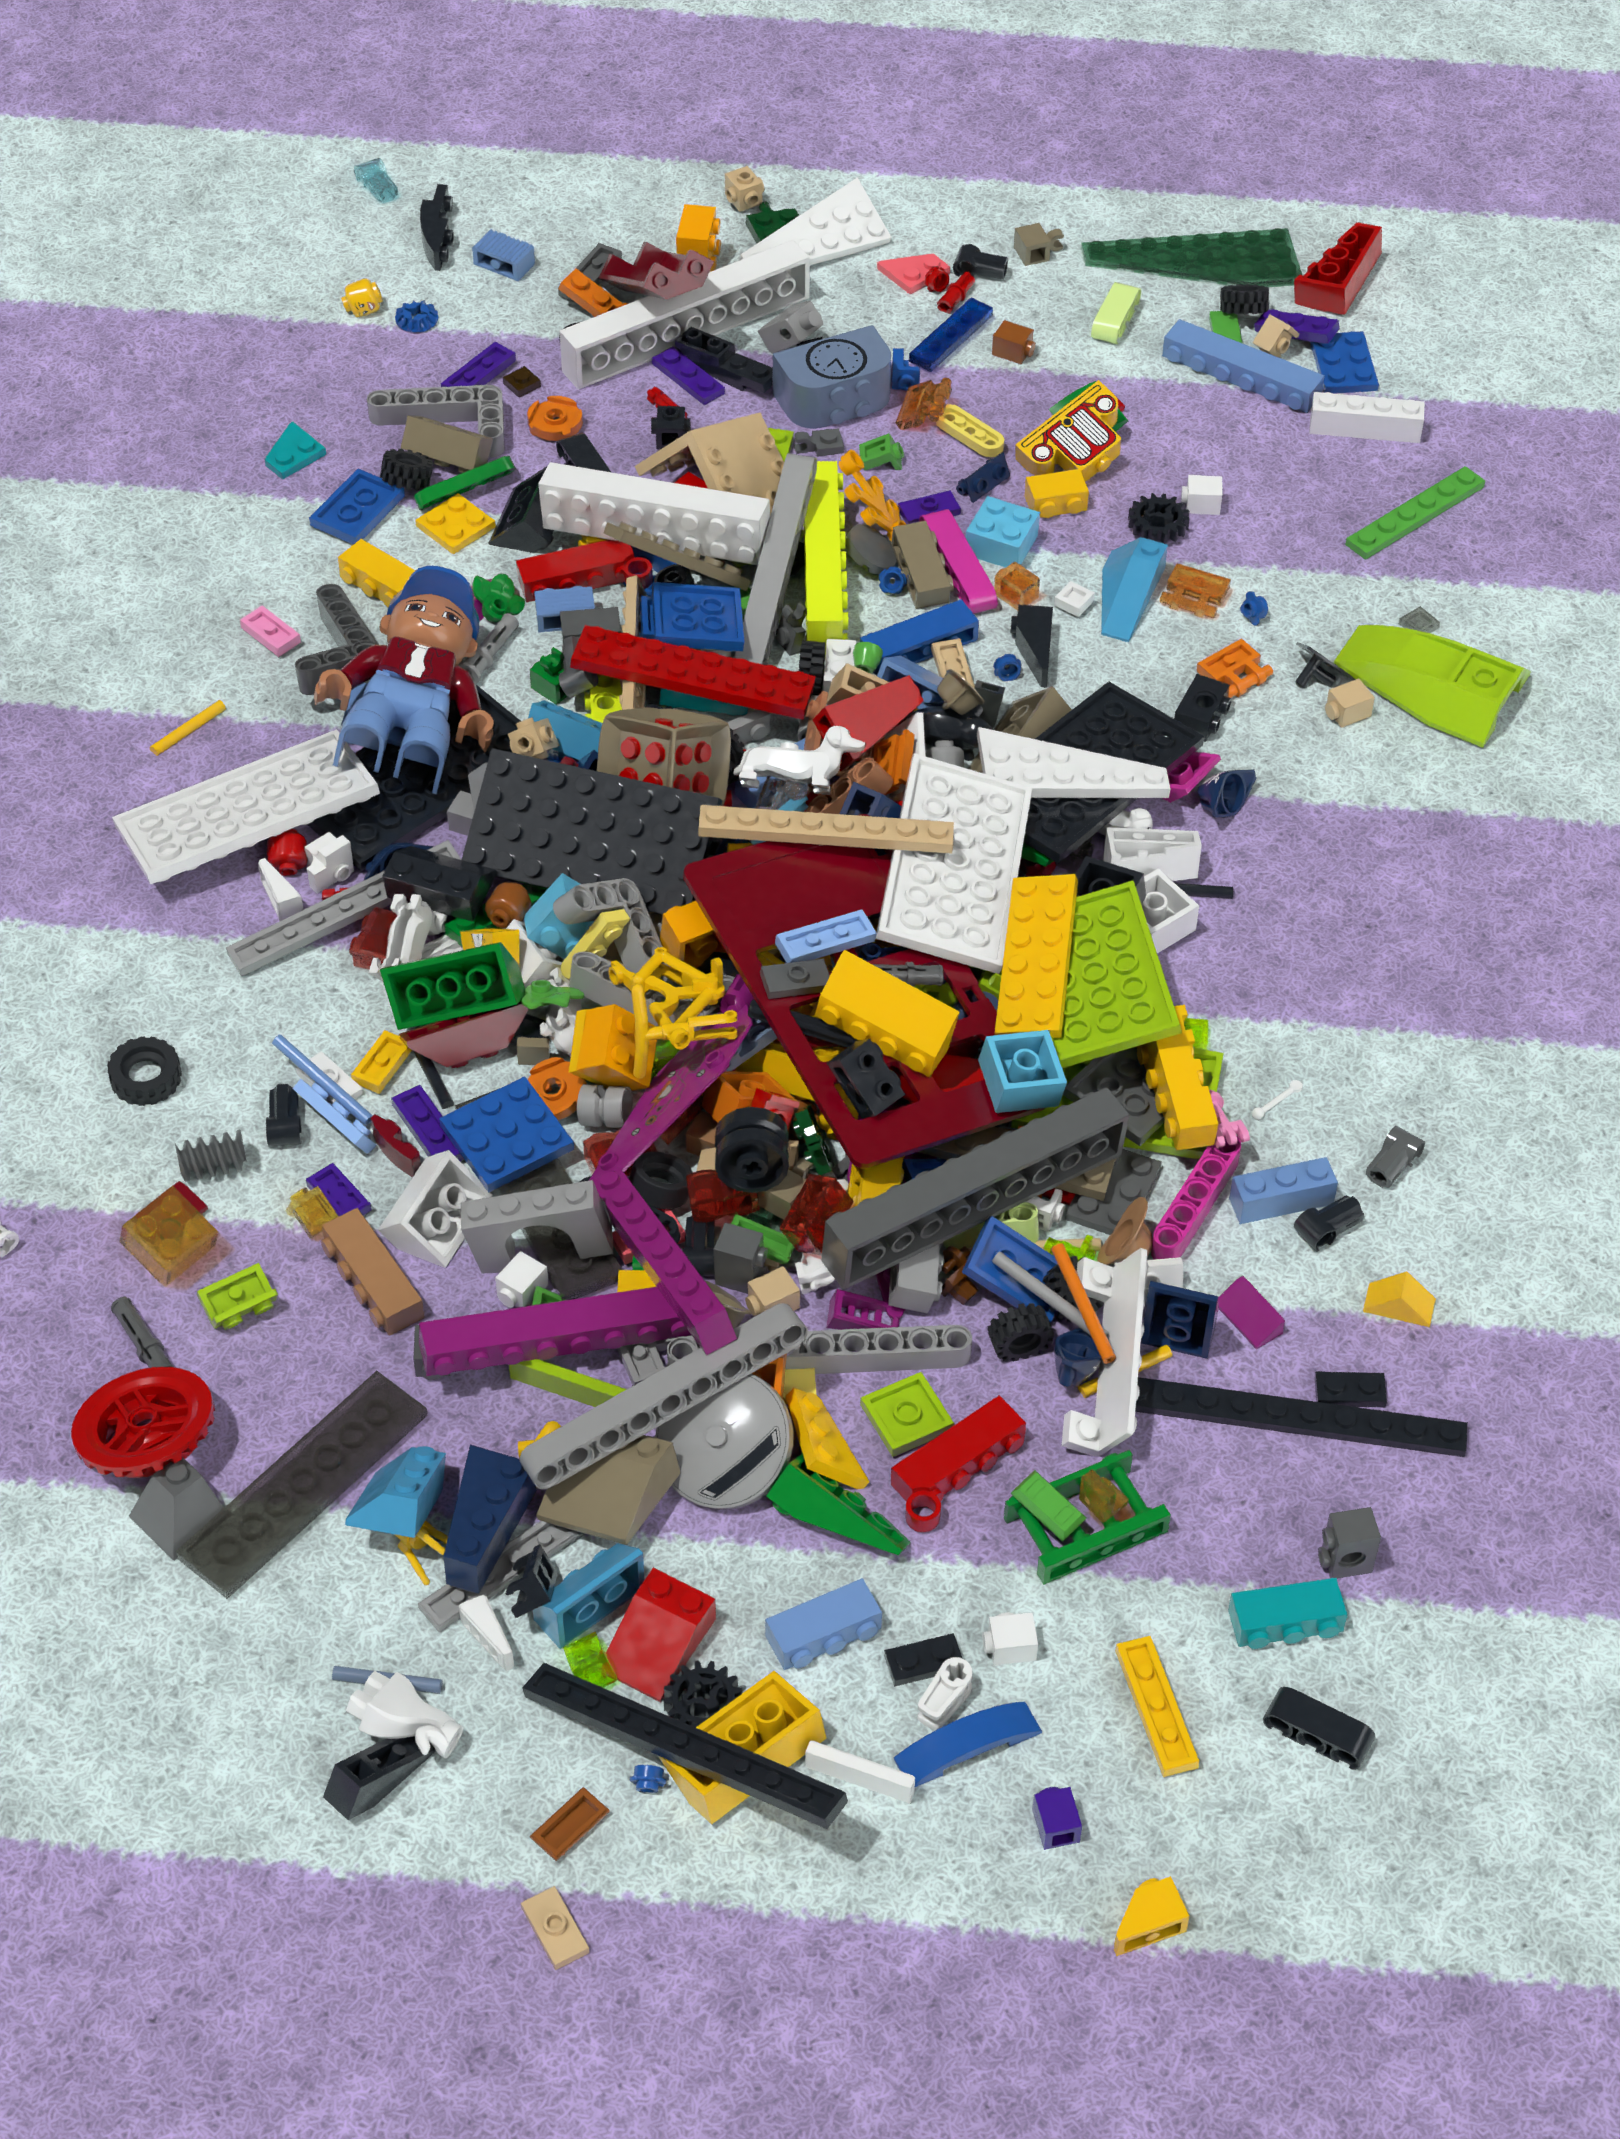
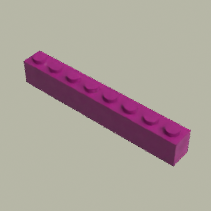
[593,1167,737,1355]
[419,1287,691,1376]

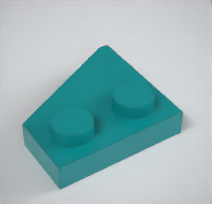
[264,422,326,480]

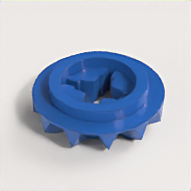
[395,300,438,333]

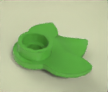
[522,980,584,1009]

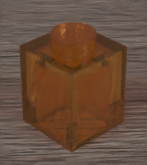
[994,561,1040,611]

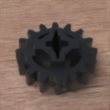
[1128,493,1190,544]
[663,1660,743,1728]

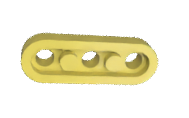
[936,404,1004,457]

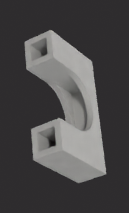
[461,1180,613,1274]

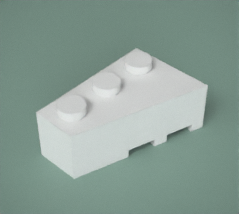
[1103,827,1202,881]

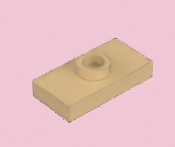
[931,638,975,688]
[521,1886,590,1970]

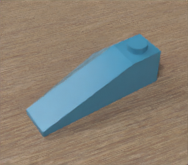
[1101,537,1168,642]

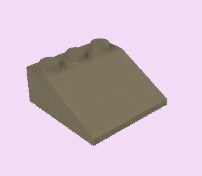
[536,1435,681,1545]

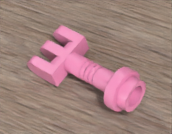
[1209,1090,1250,1148]

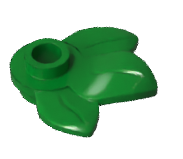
[472,573,525,623]

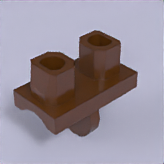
[941,1246,979,1305]

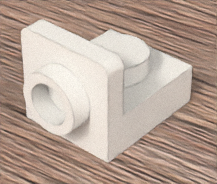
[1026,1189,1065,1232]

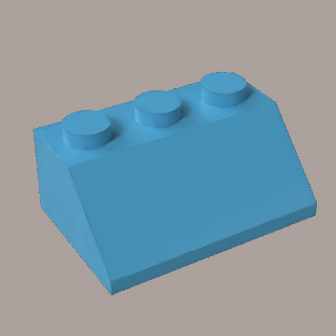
[345,1446,446,1538]
[533,1543,645,1649]

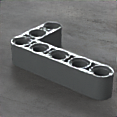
[295,584,377,695]

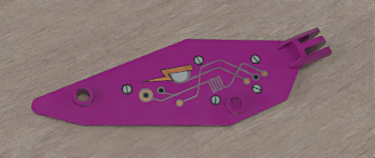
[589,974,754,1181]

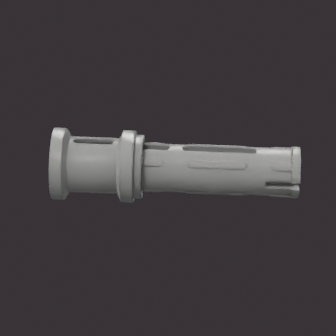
[458,613,519,684]

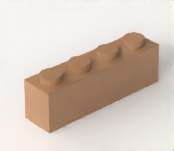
[320,1208,425,1336]

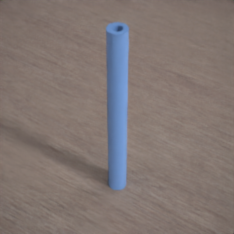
[272,1034,373,1126]

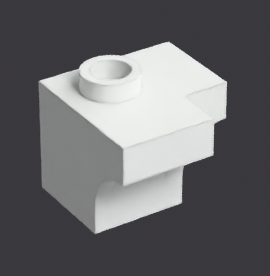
[305,832,354,894]

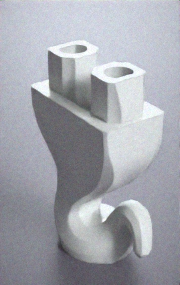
[346,1671,464,1759]

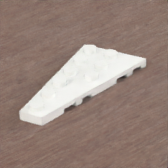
[977,727,1170,798]

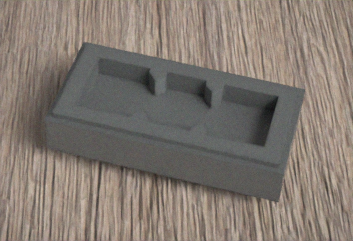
[760,959,830,999]

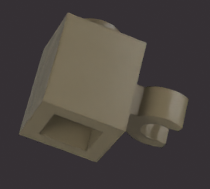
[1014,223,1064,266]
[758,1158,813,1224]

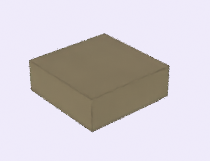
[517,1037,551,1065]

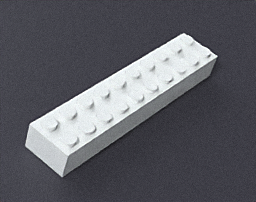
[560,240,810,390]

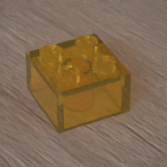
[119,1185,218,1287]

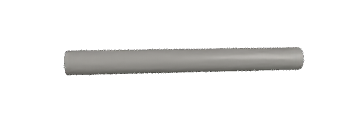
[992,1251,1109,1336]

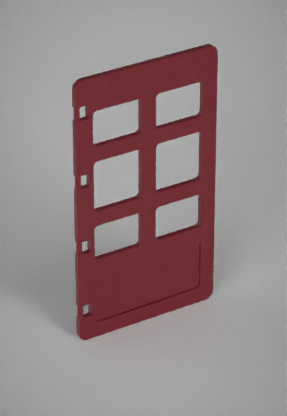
[683,814,1045,1169]

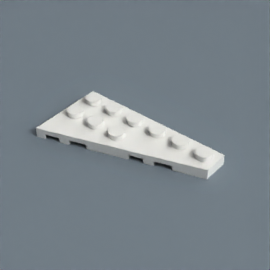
[739,177,892,265]

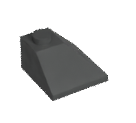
[129,1457,229,1561]

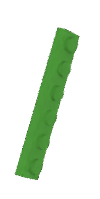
[1345,466,1485,560]

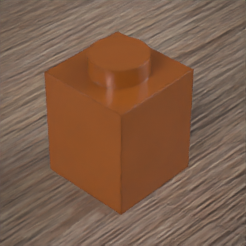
[992,320,1036,364]

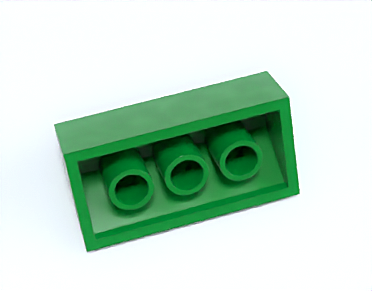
[380,942,525,1030]

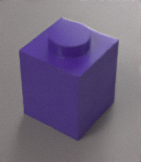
[1032,1787,1082,1850]

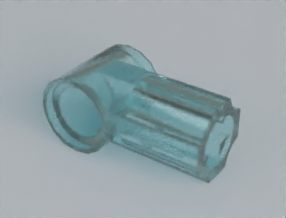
[354,158,398,203]

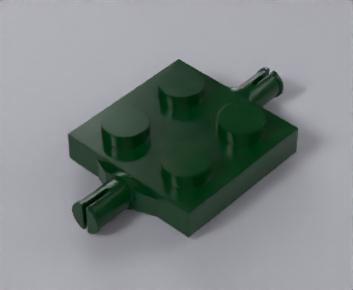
[745,201,799,244]
[792,1104,834,1176]

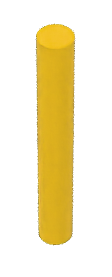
[149,700,226,756]
[1078,1344,1172,1398]

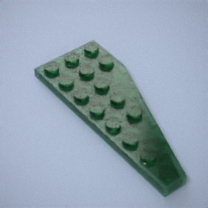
[1081,228,1302,287]

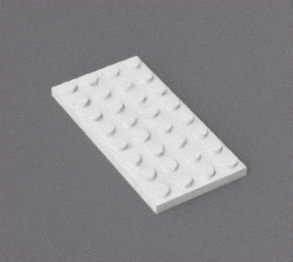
[112,729,380,884]
[875,753,1032,974]

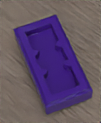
[898,490,961,524]
[306,1163,372,1218]

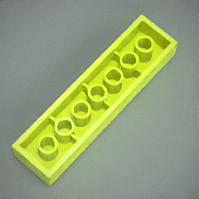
[803,461,848,655]

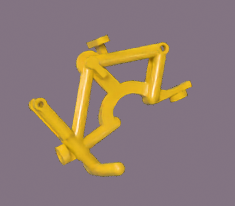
[608,947,737,1079]

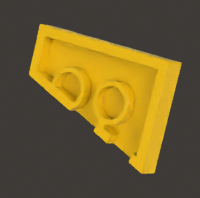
[786,1387,869,1490]

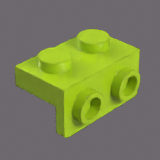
[196,1262,278,1330]

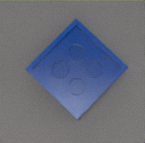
[652,582,744,652]
[439,1076,575,1193]

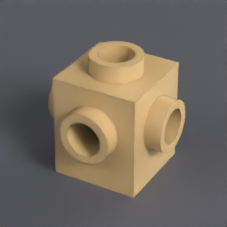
[725,166,765,212]
[508,717,560,759]

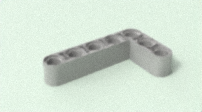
[367,385,505,458]
[553,878,679,987]
[569,951,735,1031]

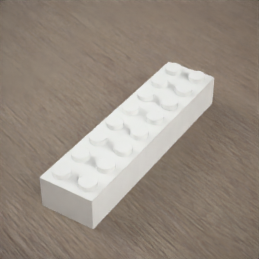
[538,462,770,565]

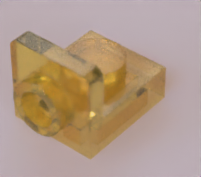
[285,1186,338,1239]
[1079,1469,1128,1523]

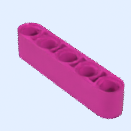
[919,509,998,614]
[1151,1135,1242,1260]

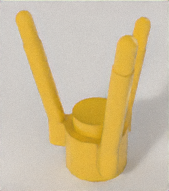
[394,1521,448,1586]

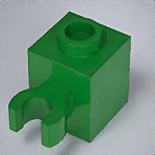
[530,647,567,705]

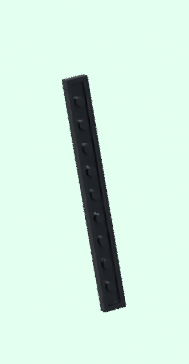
[1135,1377,1468,1457]
[522,1663,848,1829]

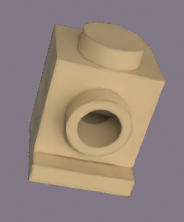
[1252,314,1299,357]

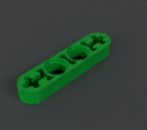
[413,456,516,510]

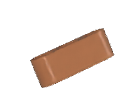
[806,757,893,814]

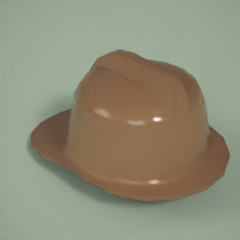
[1097,1197,1153,1265]

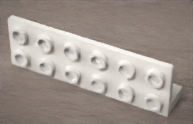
[1062,1248,1149,1457]

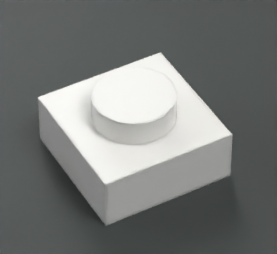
[1054,581,1095,617]

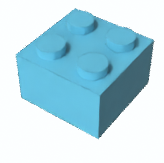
[965,496,1040,571]
[524,873,594,959]
[978,1030,1067,1113]

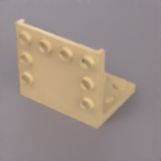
[635,412,784,515]

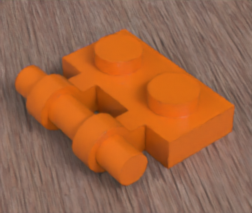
[1196,638,1273,698]

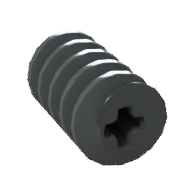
[175,1130,247,1182]

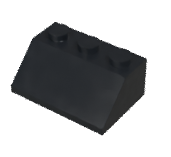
[488,466,554,553]
[382,846,497,921]

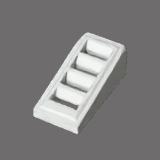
[258,858,303,921]
[459,1594,514,1671]

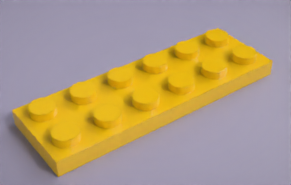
[995,874,1078,1038]

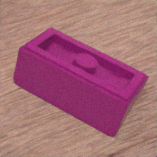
[1218,1276,1285,1350]

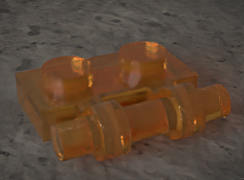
[895,377,952,430]
[1160,563,1231,618]

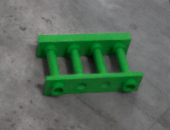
[1004,1449,1171,1585]

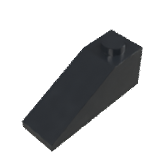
[1010,604,1053,688]
[323,1736,436,1820]

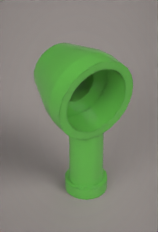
[853,642,883,674]

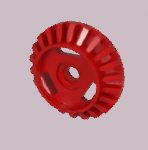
[71,1367,215,1478]

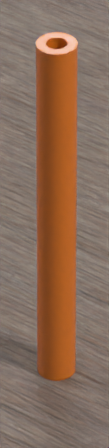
[1051,1243,1116,1364]

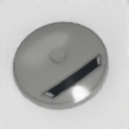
[655,1374,793,1510]

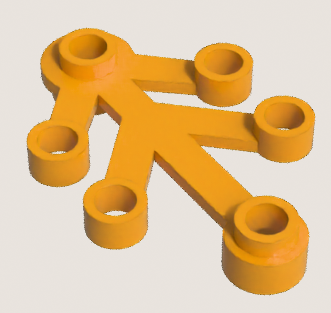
[838,449,906,542]

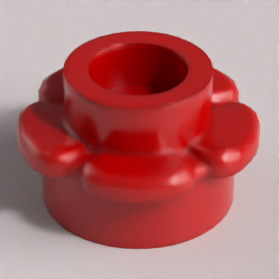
[925,266,949,292]

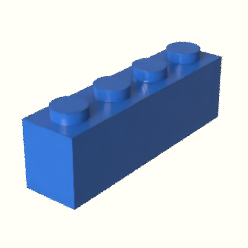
[860,599,979,676]

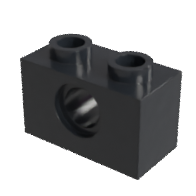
[1174,674,1232,742]

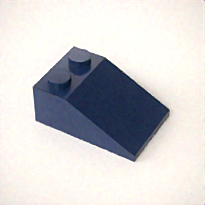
[1141,1281,1219,1359]

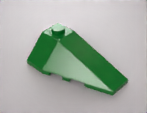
[766,1454,911,1555]

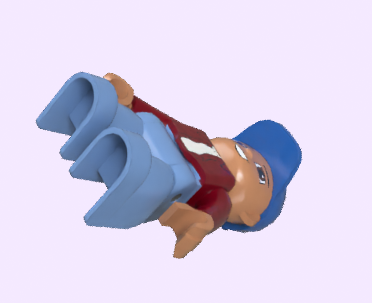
[314,565,493,794]

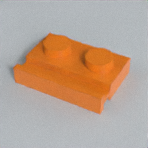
[873,729,915,795]

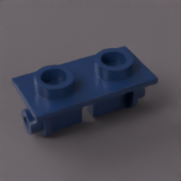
[956,452,1010,503]

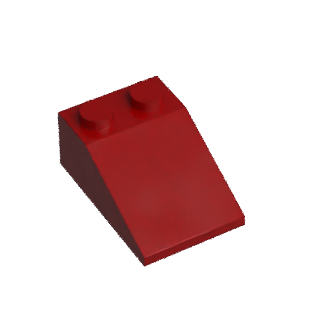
[598,1567,716,1702]

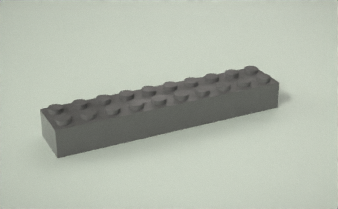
[821,1087,1130,1290]

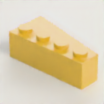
[1137,1005,1219,1150]
[735,1038,848,1101]

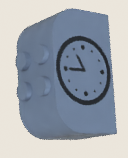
[773,325,891,429]

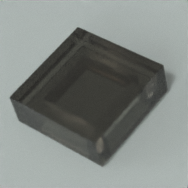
[1398,606,1440,633]

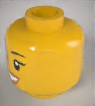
[341,278,383,317]

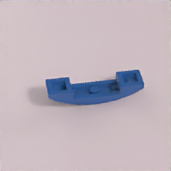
[894,1701,1042,1787]

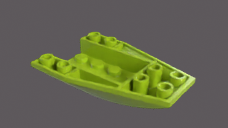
[1334,625,1531,748]

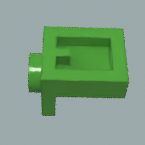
[859,433,904,471]

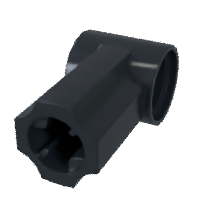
[952,244,1008,279]
[266,1084,302,1147]
[1294,1195,1364,1252]
[682,1212,715,1277]

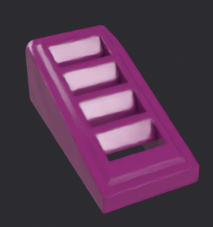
[826,1289,900,1330]

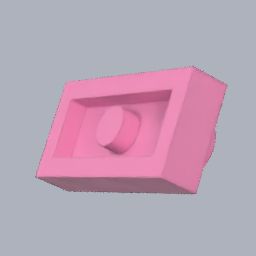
[240,605,301,657]

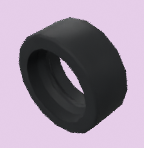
[629,1152,694,1209]

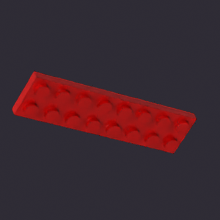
[570,625,816,720]

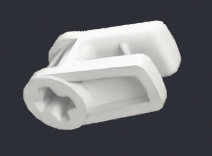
[917,1657,972,1731]

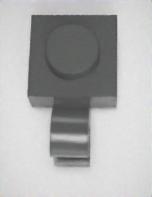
[794,428,844,457]
[775,602,807,656]

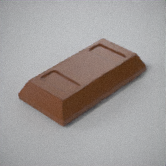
[530,1787,610,1861]

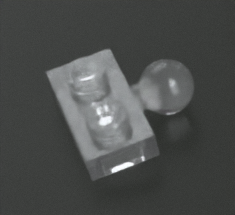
[755,775,809,810]

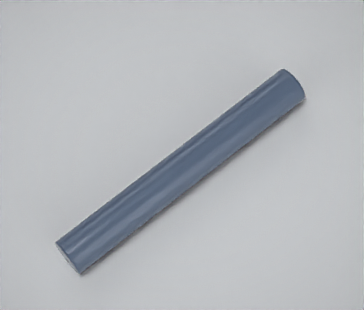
[332,1666,443,1694]

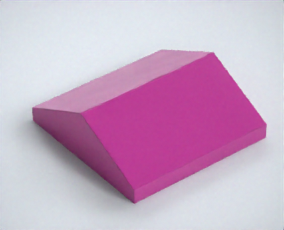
[1162,752,1221,803]

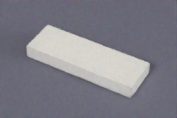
[805,1741,915,1804]

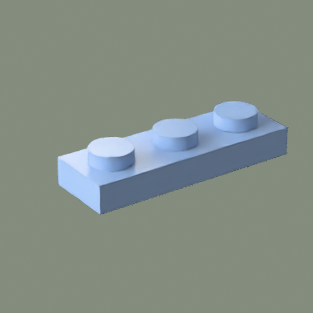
[775,910,877,963]
[292,1079,376,1153]

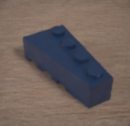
[443,1444,537,1594]

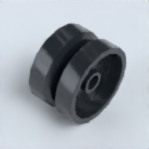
[715,1107,789,1193]

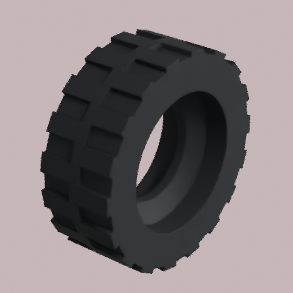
[107,1036,182,1106]

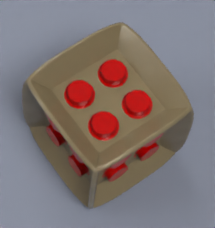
[597,707,731,806]

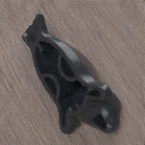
[896,705,994,761]

